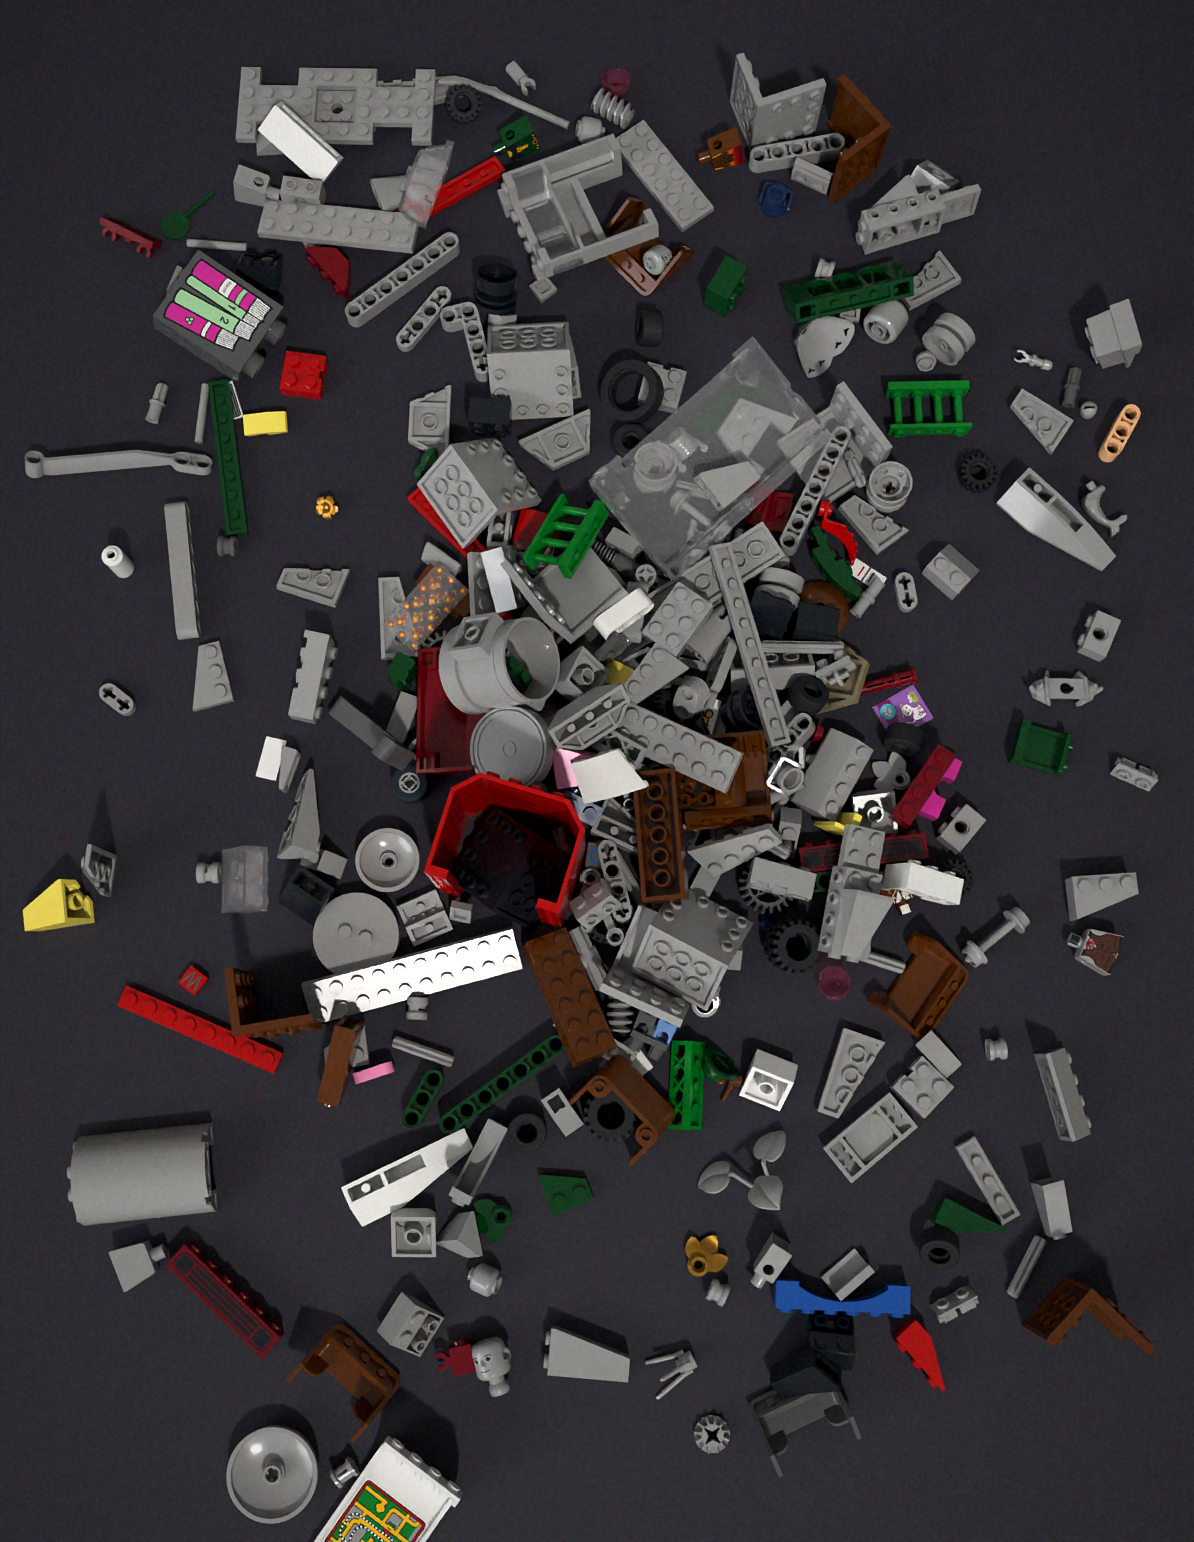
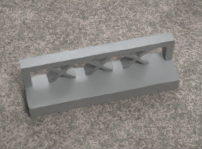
[590,730,648,772]

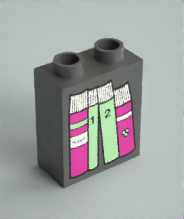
[153,250,288,383]

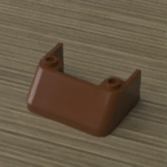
[569,1055,675,1166]
[286,1324,401,1443]

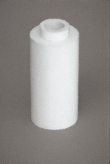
[102,546,134,578]

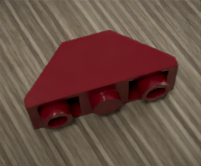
[305,246,352,300]

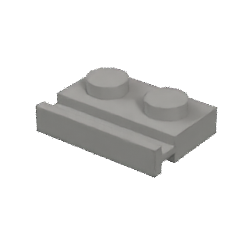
[791,157,833,195]

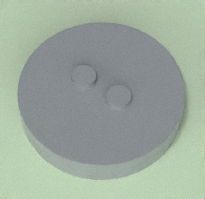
[470,706,555,787]
[313,893,401,974]

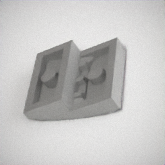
[397,888,453,947]

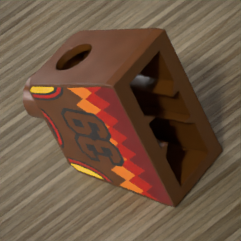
[697,127,745,170]

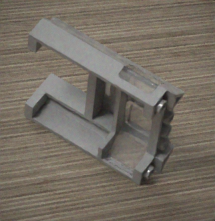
[497,134,659,281]

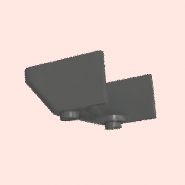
[749,1389,862,1478]

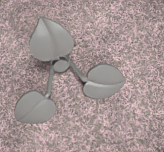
[698,1130,786,1210]

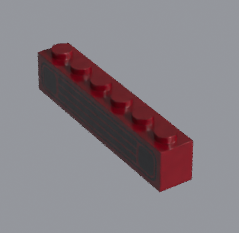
[796,830,929,873]
[166,1242,284,1359]

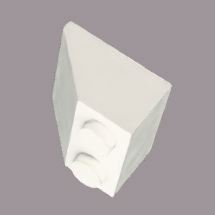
[739,1049,798,1111]

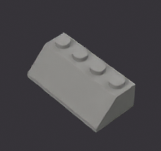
[728,648,815,692]
[790,728,874,821]
[1034,1048,1091,1142]

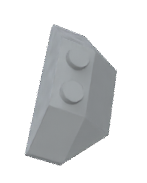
[547,683,631,750]

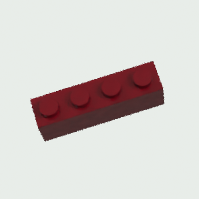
[888,744,957,829]

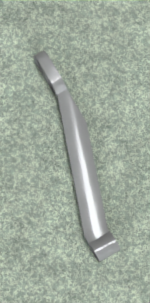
[25,450,212,478]

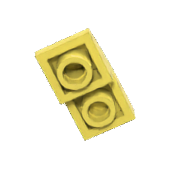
[243,411,288,437]

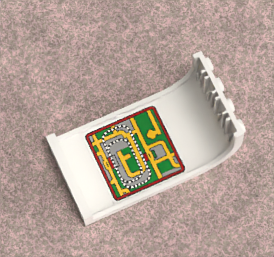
[314,1436,462,1542]

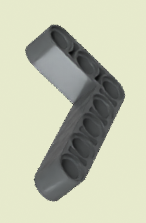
[328,696,416,771]

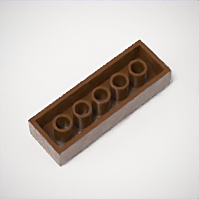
[633,768,689,904]
[523,927,617,1068]

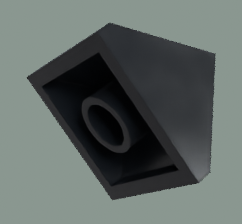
[790,601,840,642]

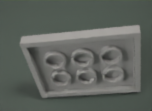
[730,53,826,152]
[487,322,574,420]
[776,381,893,503]
[417,437,542,549]
[500,547,629,644]
[630,888,753,1011]
[599,903,690,1028]

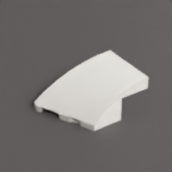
[571,748,649,804]

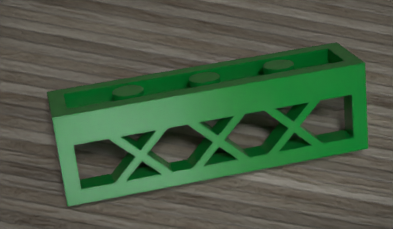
[667,1040,705,1130]

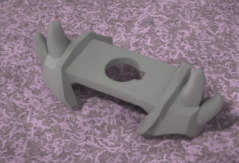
[1029,670,1103,706]

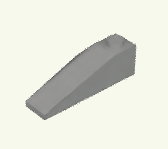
[277,768,321,859]
[81,844,117,897]

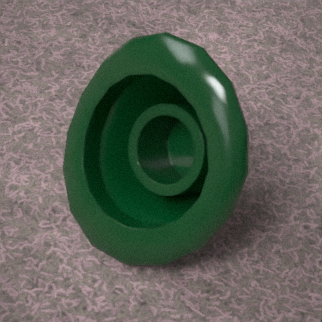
[702,1047,739,1085]

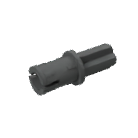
[1062,367,1082,408]

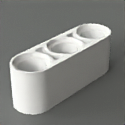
[593,588,654,641]

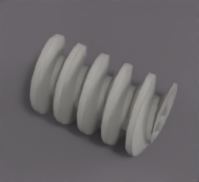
[591,87,635,129]
[606,996,633,1033]

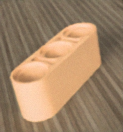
[1098,404,1141,462]

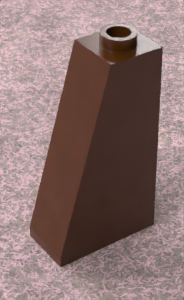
[317,1015,365,1107]

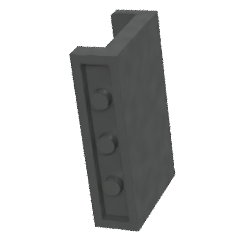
[555,625,630,698]

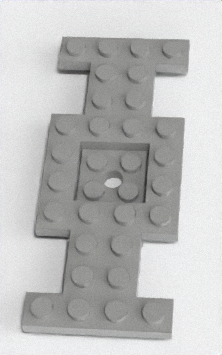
[235,67,436,146]

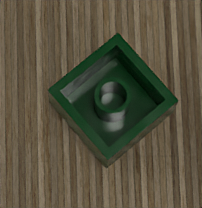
[704,255,748,317]

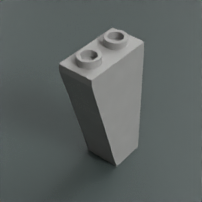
[543,1325,630,1382]

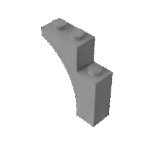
[449,1118,508,1207]

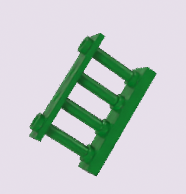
[885,380,972,438]
[522,494,609,579]

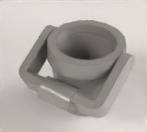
[765,755,804,795]

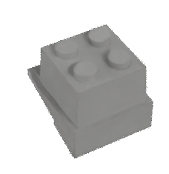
[1085,299,1142,369]

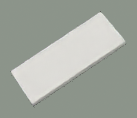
[258,101,343,183]

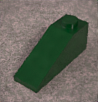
[930,1196,1006,1233]

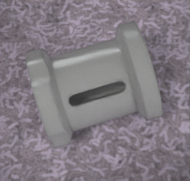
[329,1456,360,1489]

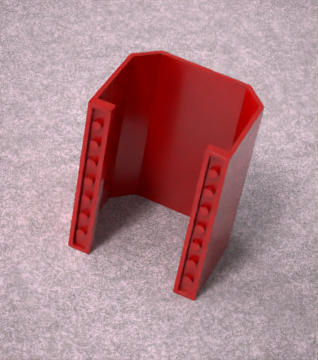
[424,771,586,929]

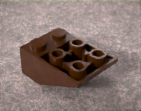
[679,764,747,811]

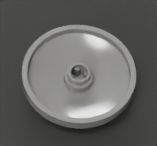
[226,1425,319,1524]

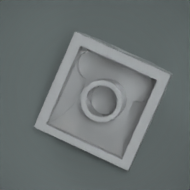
[850,789,898,834]
[391,1208,437,1257]

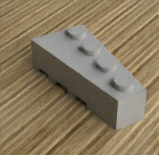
[288,630,338,724]

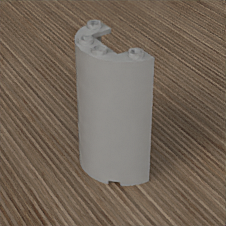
[67,1123,218,1226]

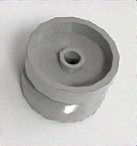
[922,313,976,366]
[755,567,804,611]

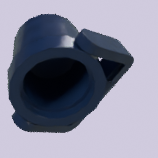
[758,182,794,218]

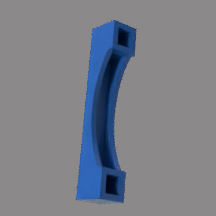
[774,1278,911,1318]

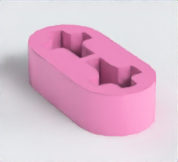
[352,1061,395,1085]

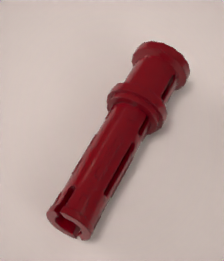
[860,666,918,696]

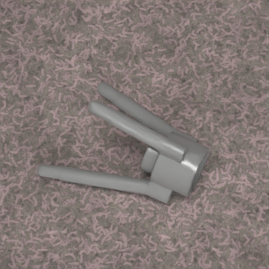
[645,1349,697,1400]

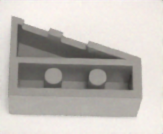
[590,798,638,856]
[746,857,817,901]
[1065,872,1139,921]

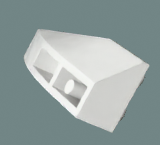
[341,1128,473,1227]

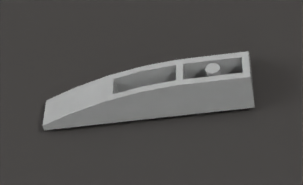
[996,467,1116,572]

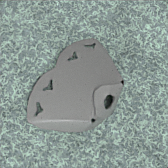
[794,316,854,378]

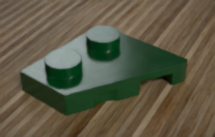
[538,1174,594,1216]

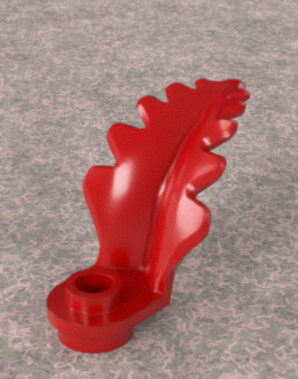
[817,499,858,566]

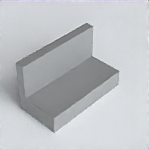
[821,1248,875,1301]

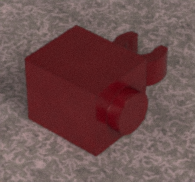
[434,1338,476,1377]

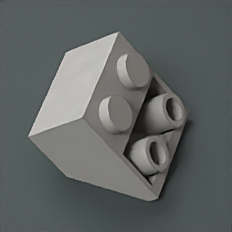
[377,1292,444,1357]

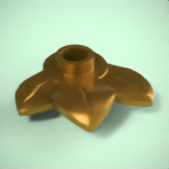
[685,1235,728,1277]

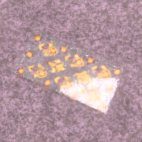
[383,563,469,652]

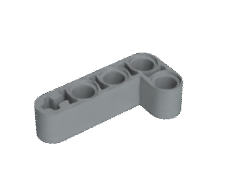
[440,302,489,382]

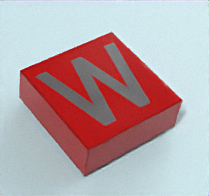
[177,965,209,996]

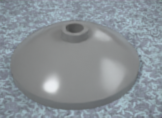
[355,828,420,892]

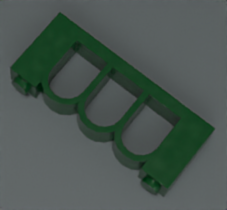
[782,260,914,323]

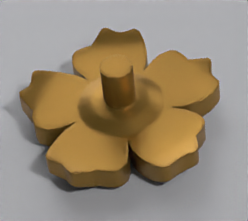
[316,495,339,520]

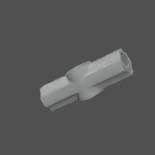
[568,926,607,992]

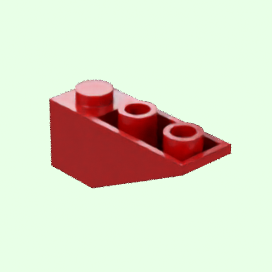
[893,1317,945,1391]

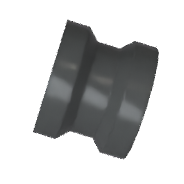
[217,536,238,557]

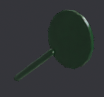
[160,191,215,240]

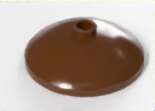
[789,581,849,635]

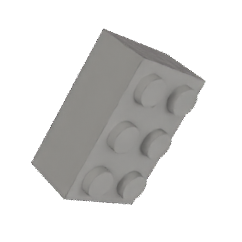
[641,581,713,659]

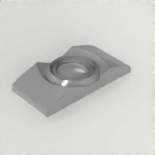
[823,1092,918,1183]

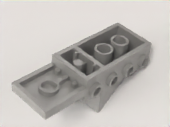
[855,175,981,255]
[818,823,894,963]

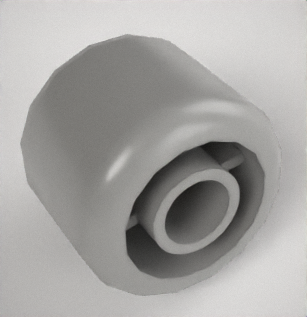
[863,300,908,344]

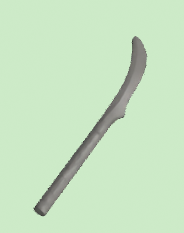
[437,76,570,129]

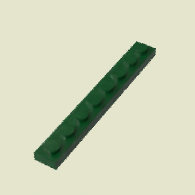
[208,379,249,538]

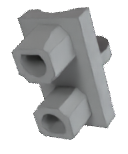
[815,649,857,687]

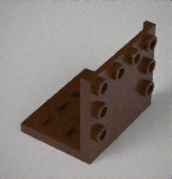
[827,74,892,203]
[224,967,328,1039]
[1022,1276,1155,1356]

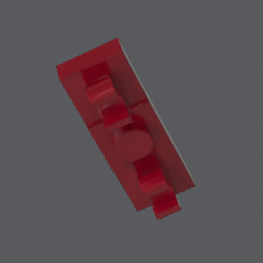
[99,217,163,258]

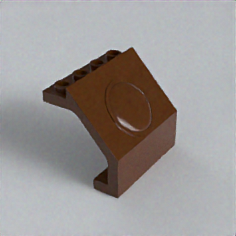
[684,730,773,831]

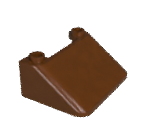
[603,198,695,296]
[867,931,969,1040]

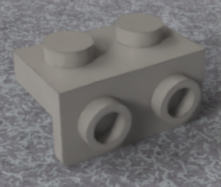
[569,877,622,930]

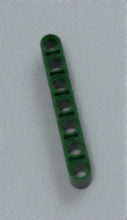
[439,1035,565,1133]

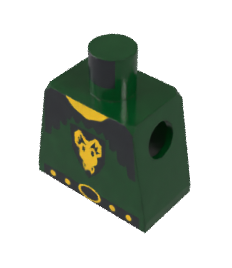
[492,115,541,160]

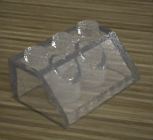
[221,845,269,913]

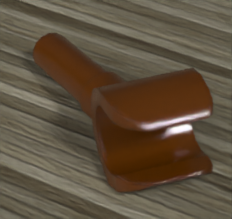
[720,1075,743,1102]

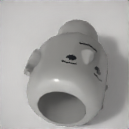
[471,1337,511,1397]

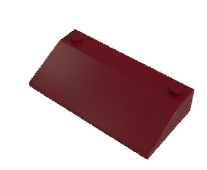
[416,647,485,775]

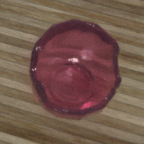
[601,68,632,97]
[818,965,851,1001]

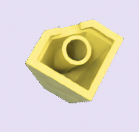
[23,879,95,931]

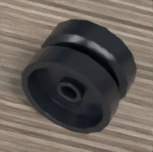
[720,685,763,733]

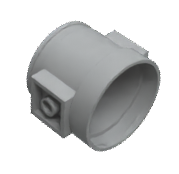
[439,612,560,715]

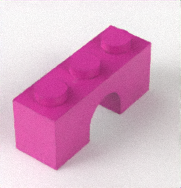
[918,758,962,821]

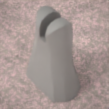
[370,172,432,212]
[686,603,733,664]

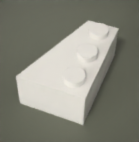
[882,860,964,905]

